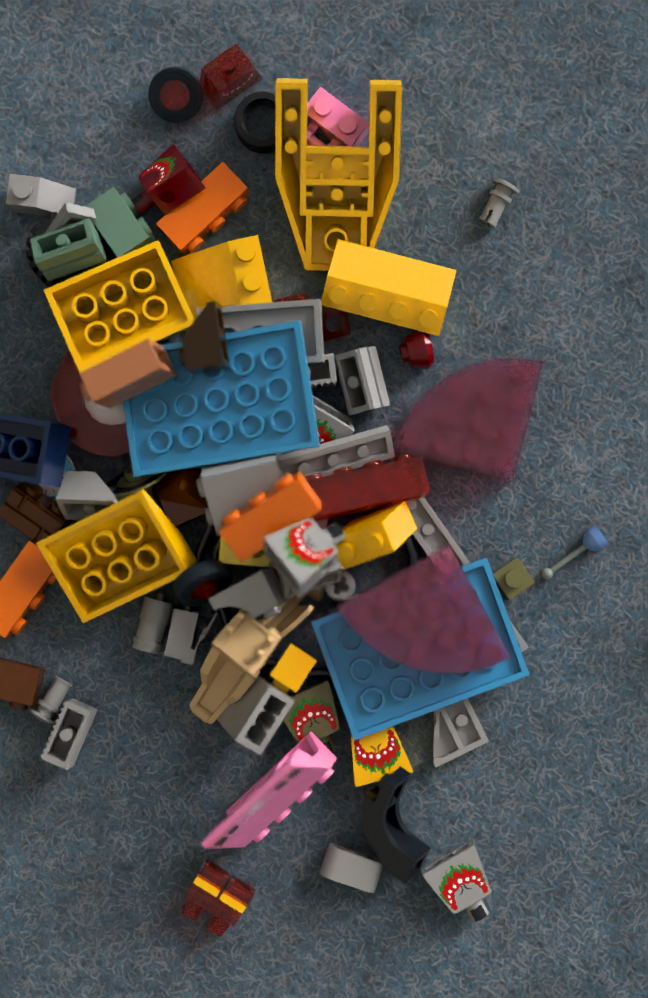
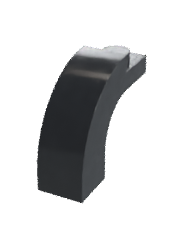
[361,766,431,884]

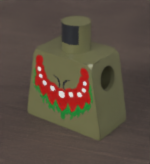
[283,679,341,753]

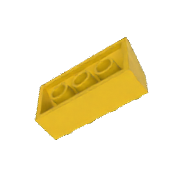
[321,239,456,336]

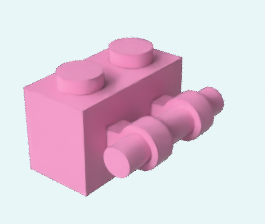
[307,87,369,146]

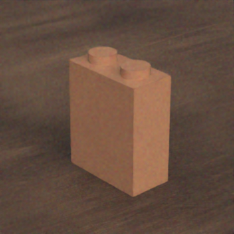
[79,339,177,408]

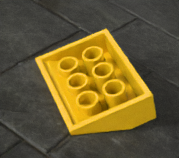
[171,235,272,332]
[44,240,195,373]
[36,489,197,623]

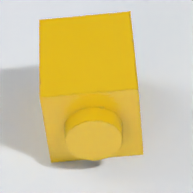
[270,642,317,693]

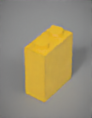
[335,501,417,570]

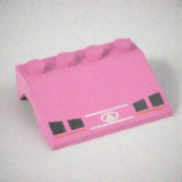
[201,731,337,848]

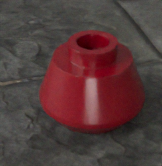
[399,330,434,369]

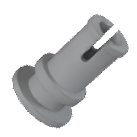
[479,178,520,228]
[29,676,73,725]

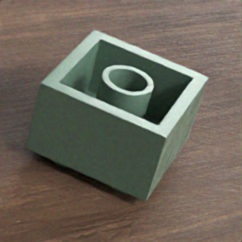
[84,187,156,258]

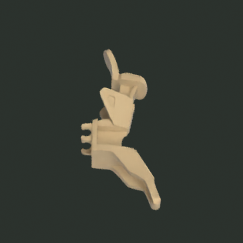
[190,587,324,724]

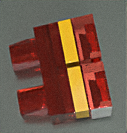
[182,858,256,937]

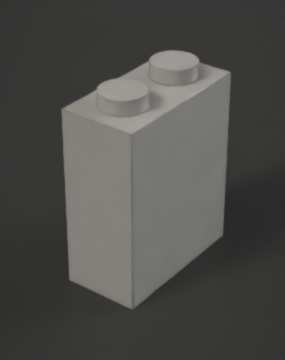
[197,454,282,535]
[217,673,295,755]

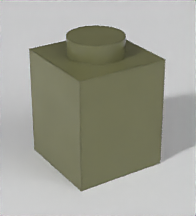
[492,557,535,600]

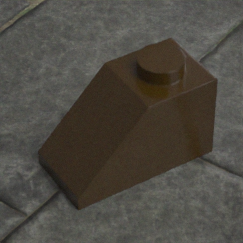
[179,301,230,374]

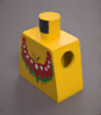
[350,726,413,787]

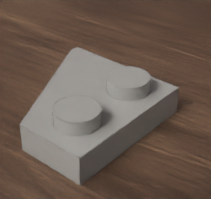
[433,698,489,768]

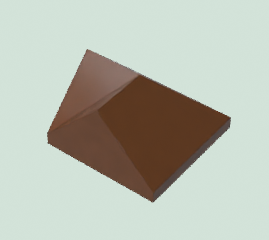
[153,468,209,529]

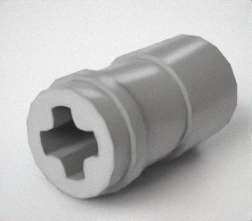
[325,570,356,601]
[132,593,174,654]

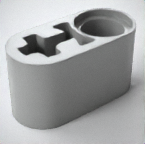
[319,843,383,893]

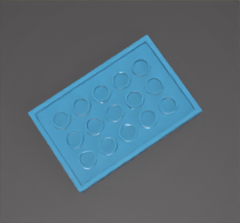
[123,320,320,478]
[311,558,530,741]

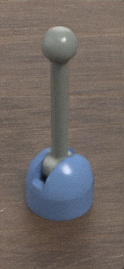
[541,525,609,580]

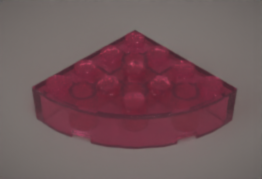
[394,358,544,483]
[336,545,511,673]

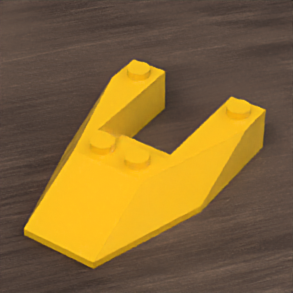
[275,78,402,271]

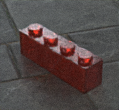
[304,454,431,522]

